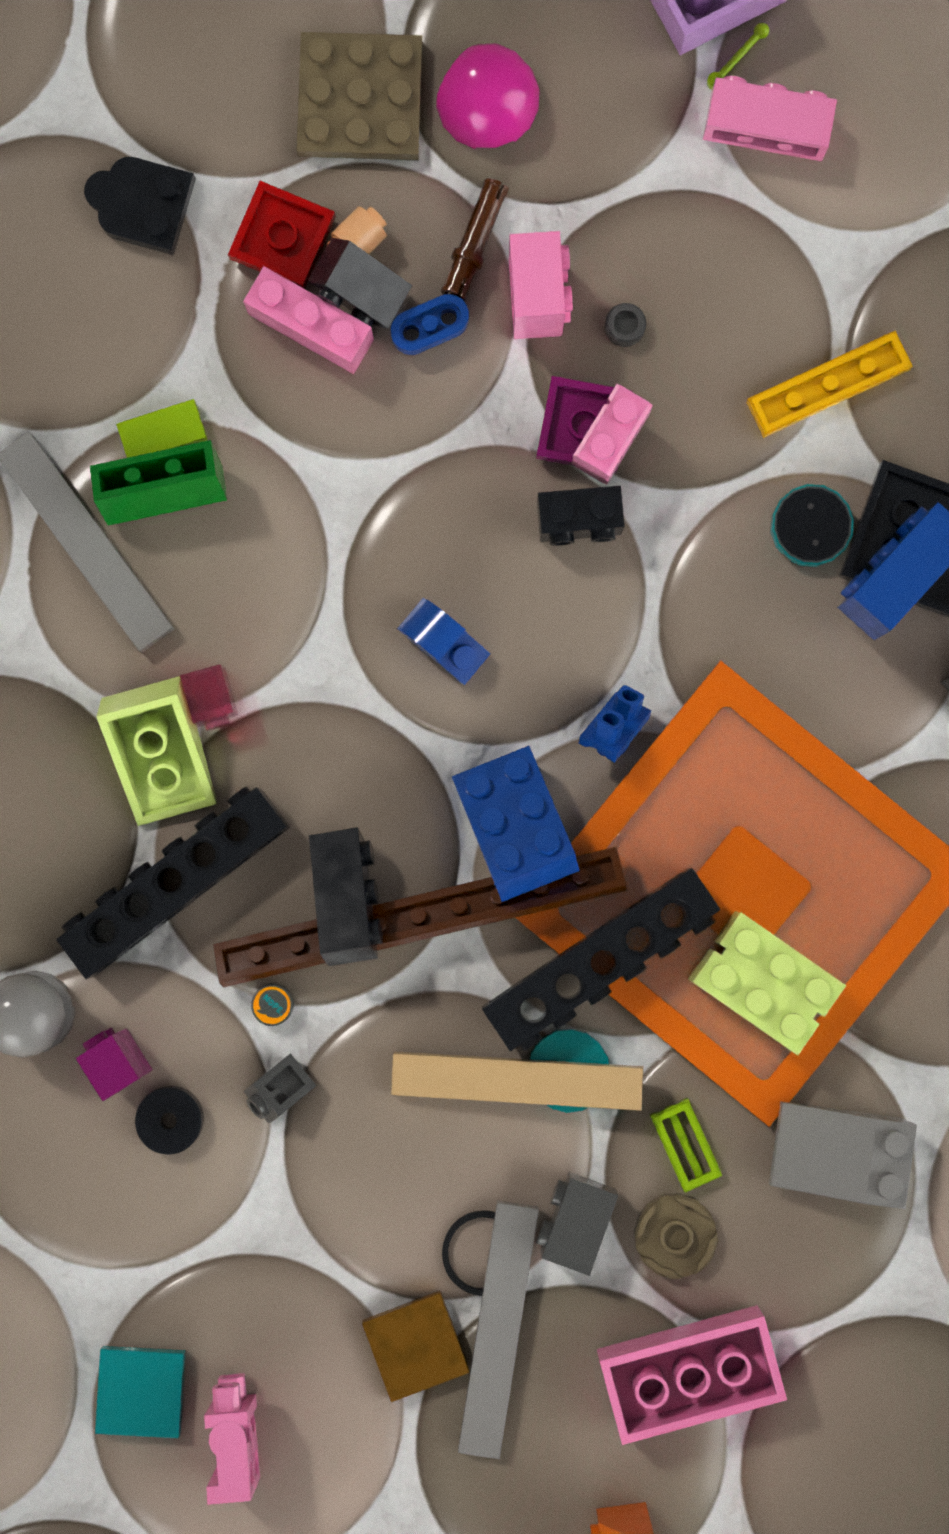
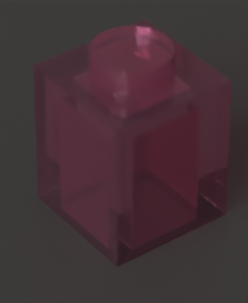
[180,664,238,731]

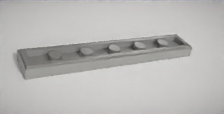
[0,431,174,653]
[458,1200,539,1459]

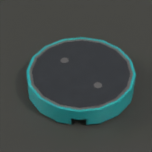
[770,484,854,567]

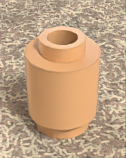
[326,206,387,254]

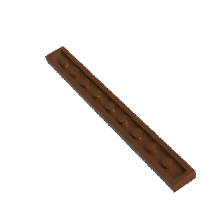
[213,847,627,988]

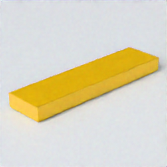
[746,331,913,438]

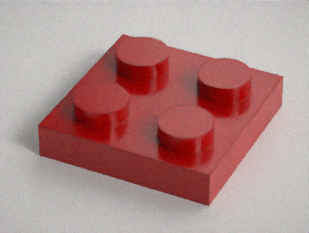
[228,181,336,289]

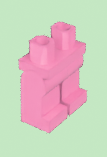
[204,1373,260,1505]

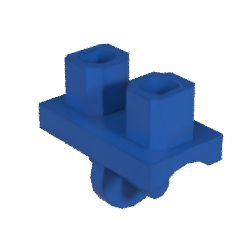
[578,685,652,763]

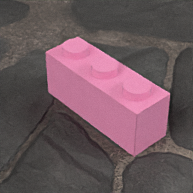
[703,76,837,161]
[243,266,374,374]

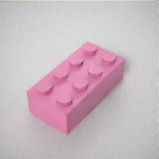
[597,1305,787,1445]

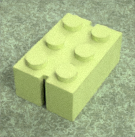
[688,911,846,1055]

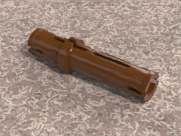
[441,178,509,301]

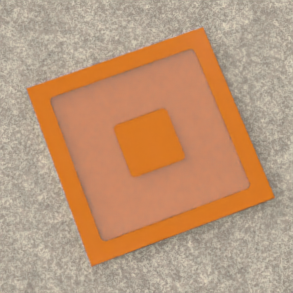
[515,661,949,1127]

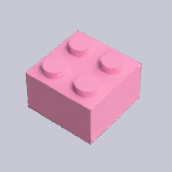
[509,231,573,339]

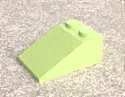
[96,676,217,826]

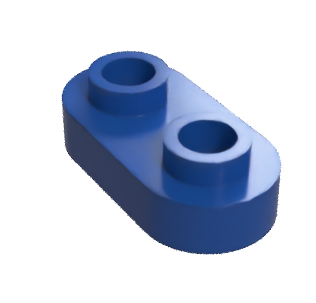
[391,294,469,355]

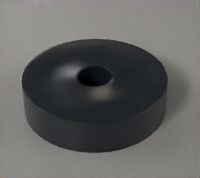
[135,1086,204,1155]

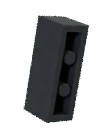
[309,827,383,966]

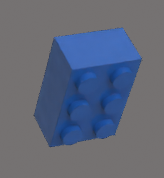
[837,502,949,641]
[452,746,580,902]

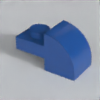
[397,598,491,685]

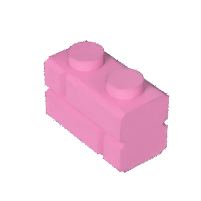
[572,384,653,485]

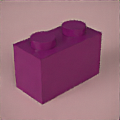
[75,1027,153,1102]

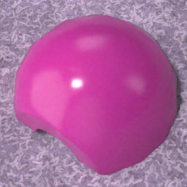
[436,43,540,149]

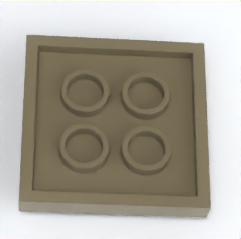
[297,32,423,160]

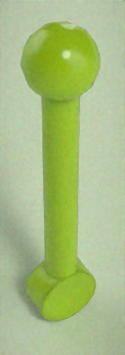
[707,22,770,90]

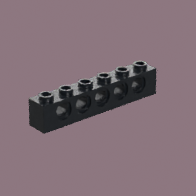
[56,786,290,979]
[482,868,721,1052]

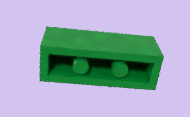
[90,440,227,526]

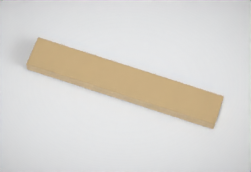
[391,1051,643,1111]

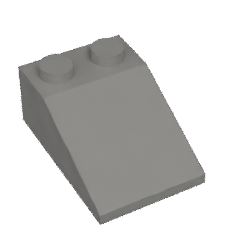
[769,1101,917,1209]

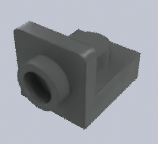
[244,1053,316,1123]

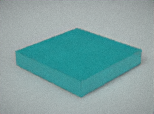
[95,1346,186,1439]

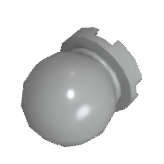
[0,971,75,1058]

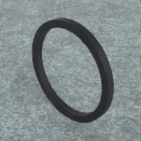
[442,1210,495,1296]

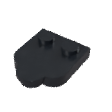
[84,157,196,255]

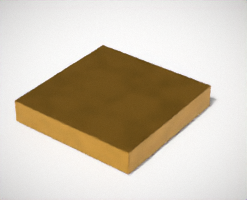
[362,1291,470,1402]

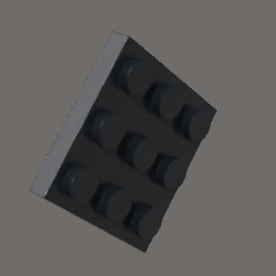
[839,460,949,617]

